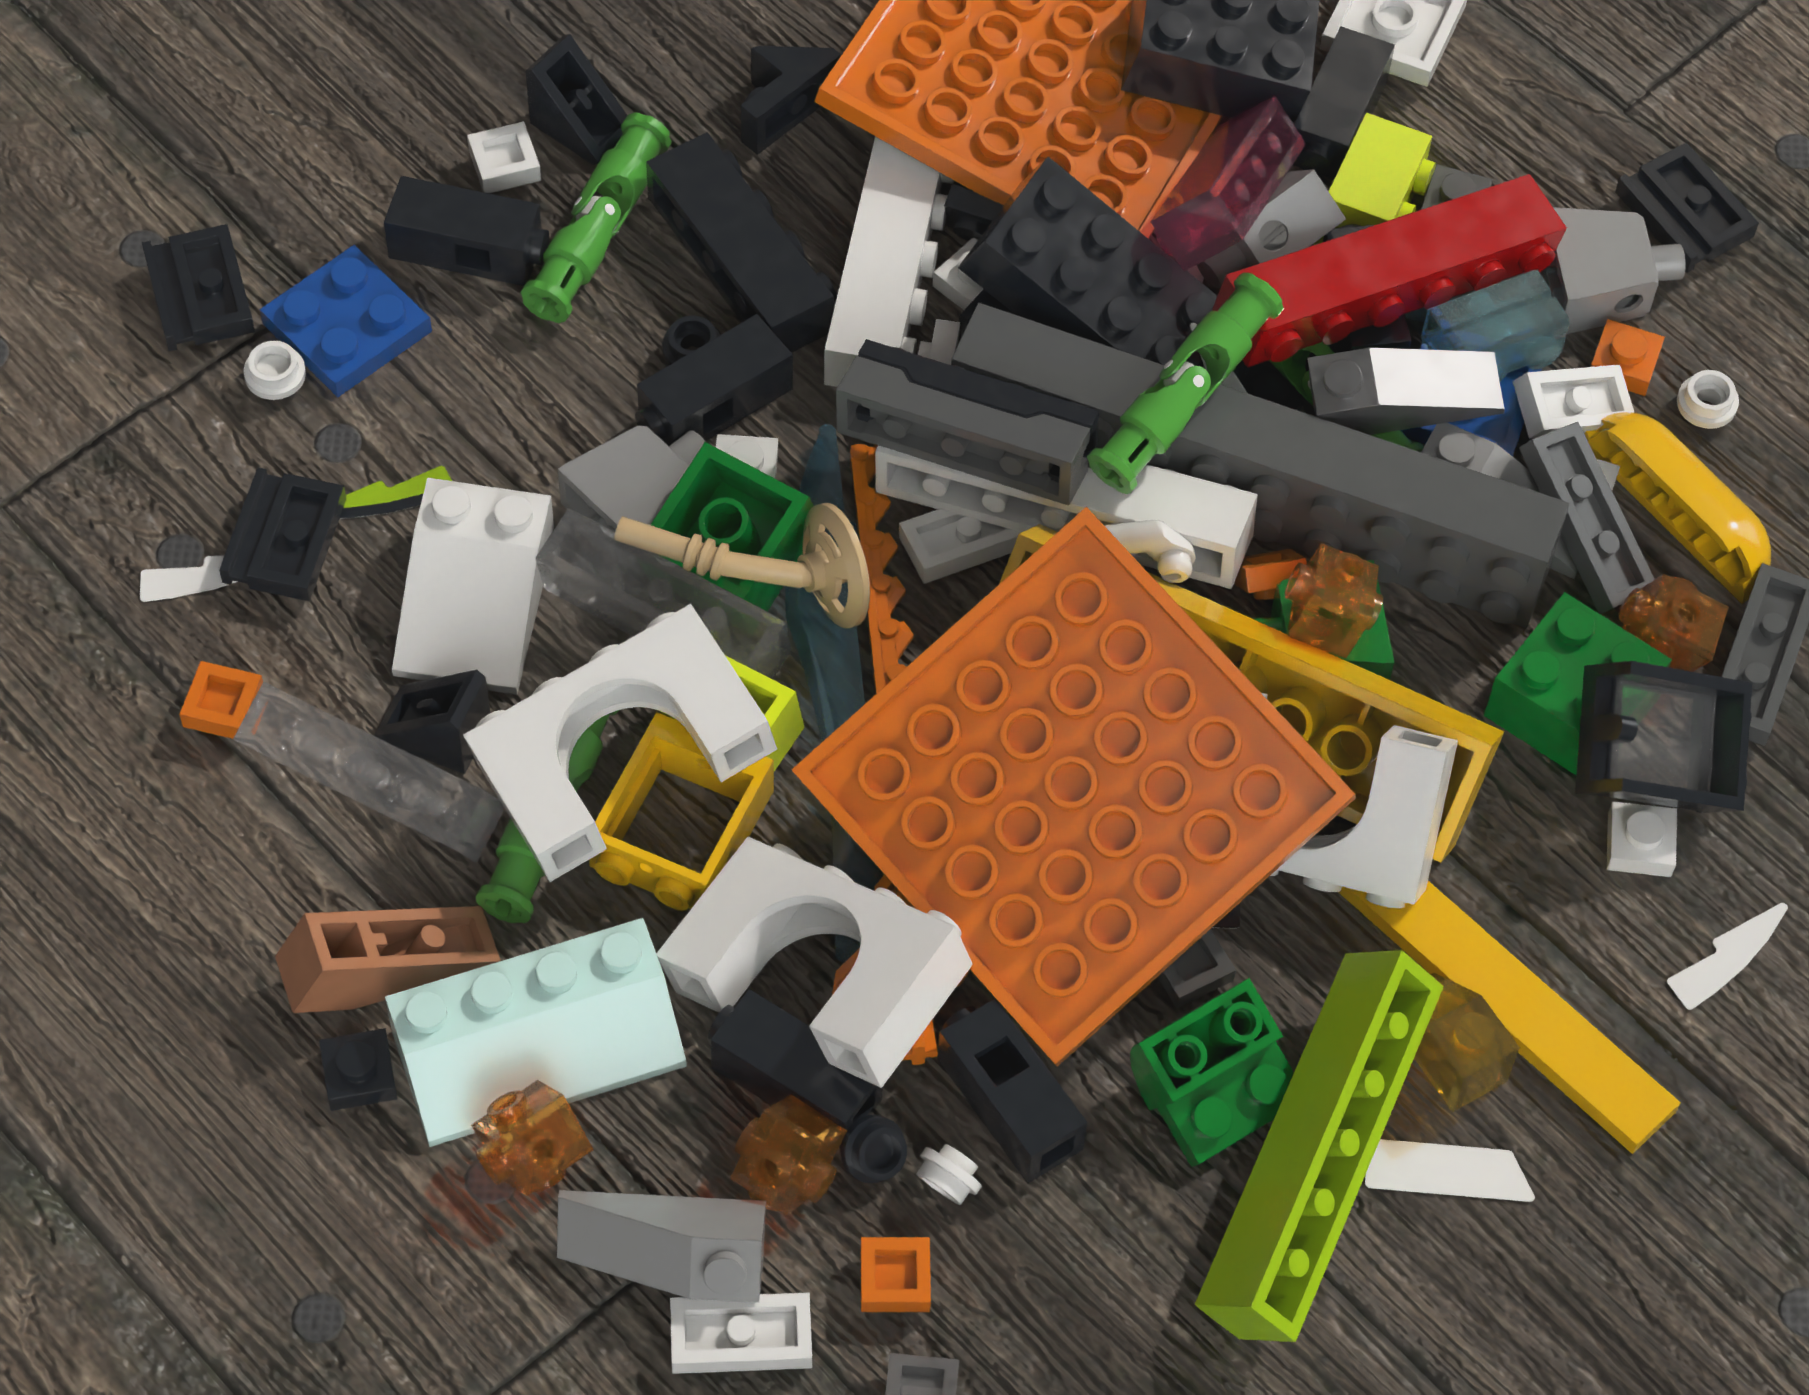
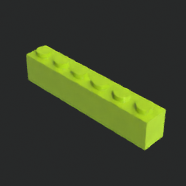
[1194,950,1444,1342]

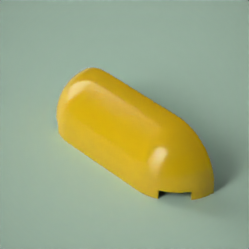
[1584,412,1771,604]

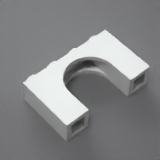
[463,603,777,882]
[1261,693,1458,908]
[656,837,973,1088]

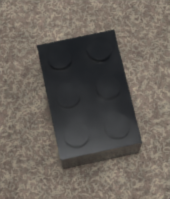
[1121,0,1320,132]

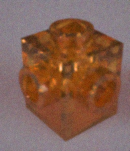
[1285,543,1383,659]
[1619,574,1729,672]
[471,1080,594,1196]
[730,1095,847,1215]

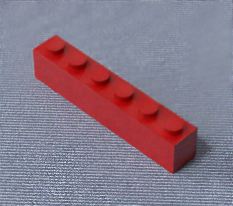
[1212,174,1567,368]

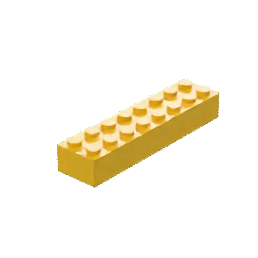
[999,524,1505,863]

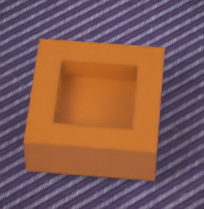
[1591,319,1665,396]
[1234,549,1308,600]
[179,661,264,741]
[861,1237,931,1312]

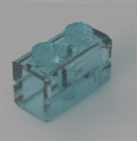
[1421,269,1570,381]

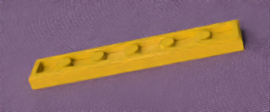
[1338,881,1681,1154]

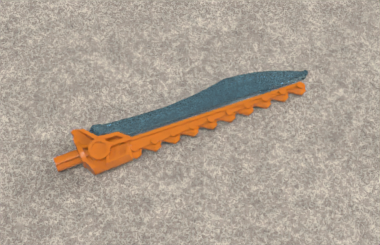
[785,424,969,1065]

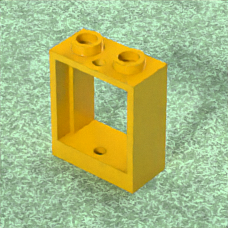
[589,712,774,911]

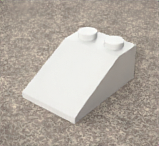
[392,478,555,694]

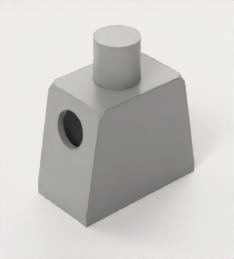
[1196,170,1346,288]
[1543,207,1685,335]
[558,426,705,576]

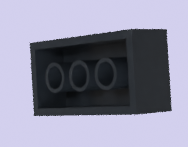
[958,157,1217,366]

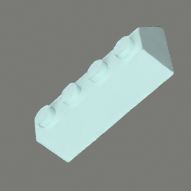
[385,918,687,1147]

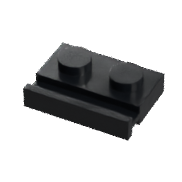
[1615,142,1759,273]
[142,224,255,351]
[219,467,346,602]

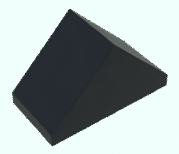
[525,34,627,165]
[373,669,490,774]

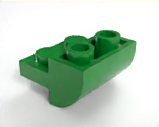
[1130,978,1294,1167]

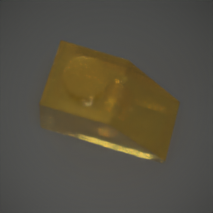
[1414,972,1520,1112]

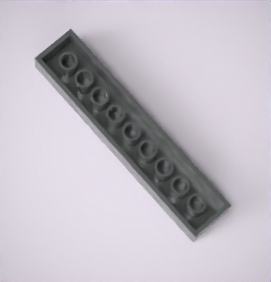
[951,302,1570,629]

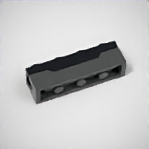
[836,339,1099,506]

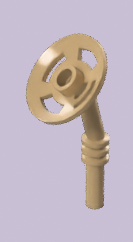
[614,503,870,629]

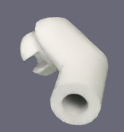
[1105,520,1196,583]

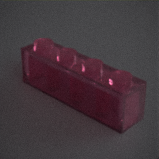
[1150,95,1306,271]

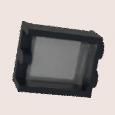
[1575,661,1752,813]

